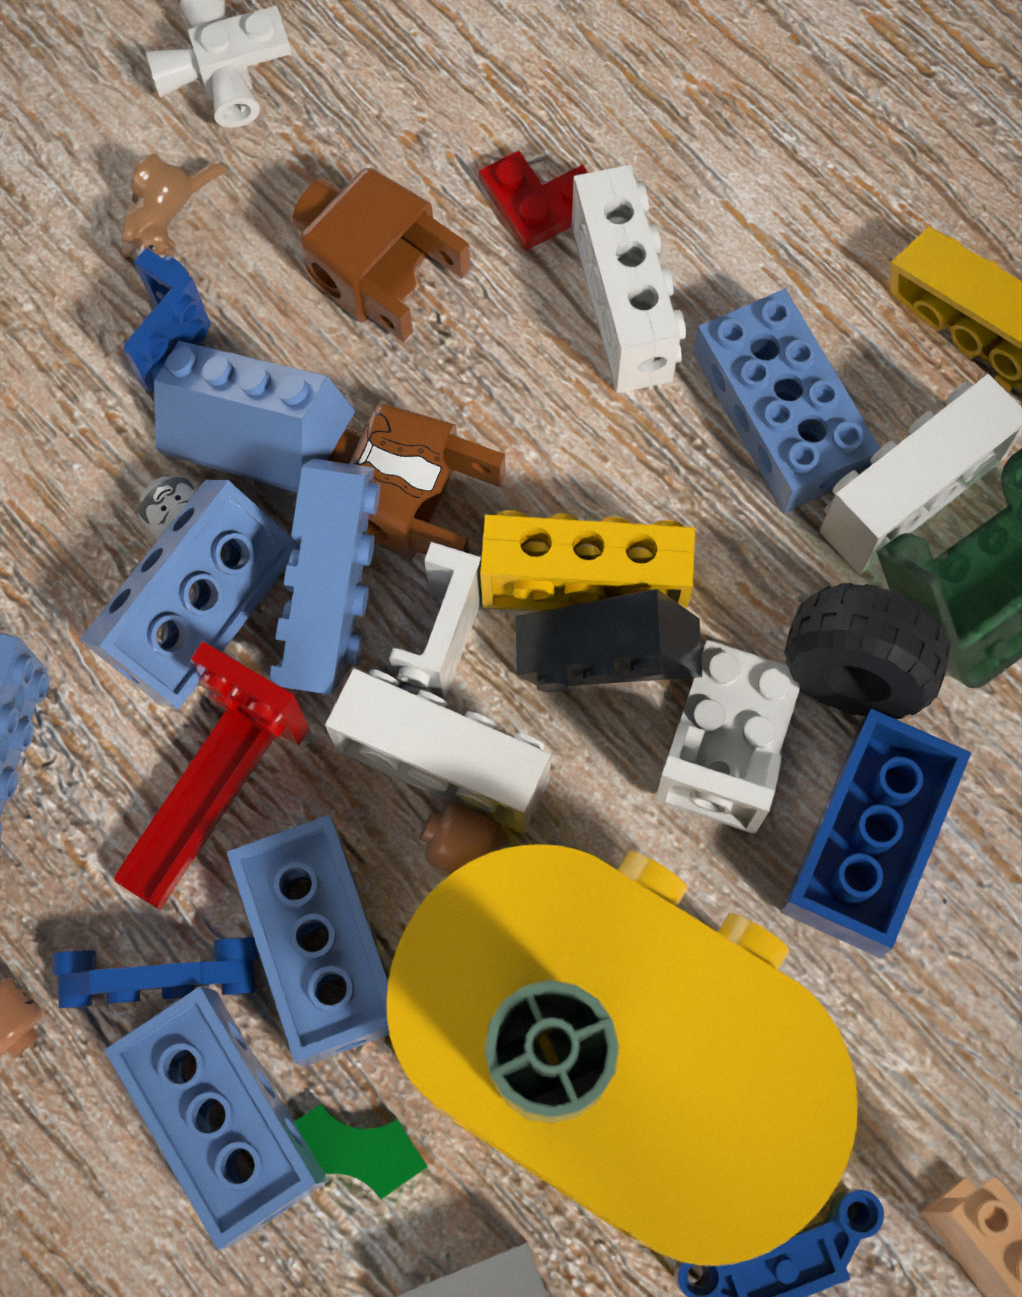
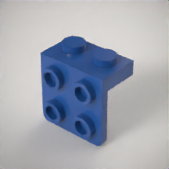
[123,248,211,393]

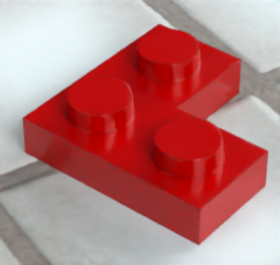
[479,150,589,251]

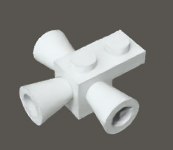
[145,0,291,128]

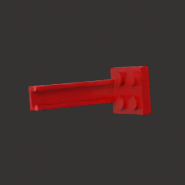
[114,641,310,910]

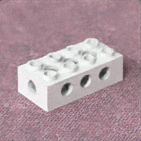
[572,165,686,394]

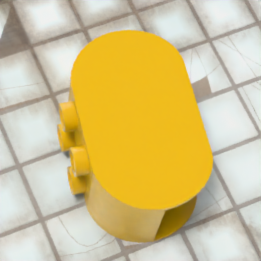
[387,844,858,1266]

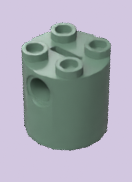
[485,980,619,1123]

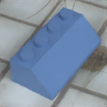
[154,341,355,493]

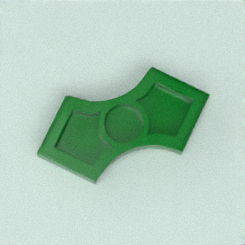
[294,1104,428,1200]

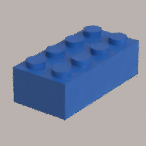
[780,709,972,958]

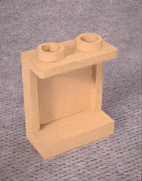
[920,1177,1022,1297]

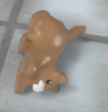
[121,154,227,257]

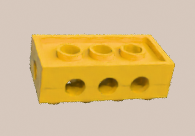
[480,510,695,612]

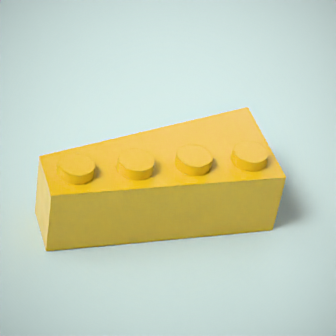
[890,226,1022,392]

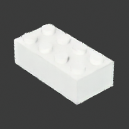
[820,374,1022,575]
[325,668,551,835]

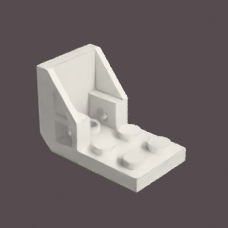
[654,640,800,834]

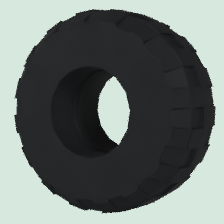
[784,583,950,719]

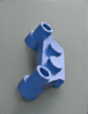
[52,937,258,1009]
[674,1188,884,1297]

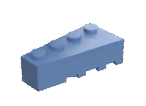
[269,458,380,695]

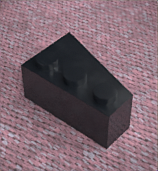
[516,589,703,692]

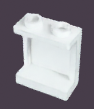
[389,542,482,701]

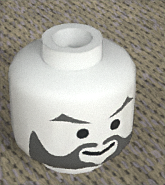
[138,476,198,542]

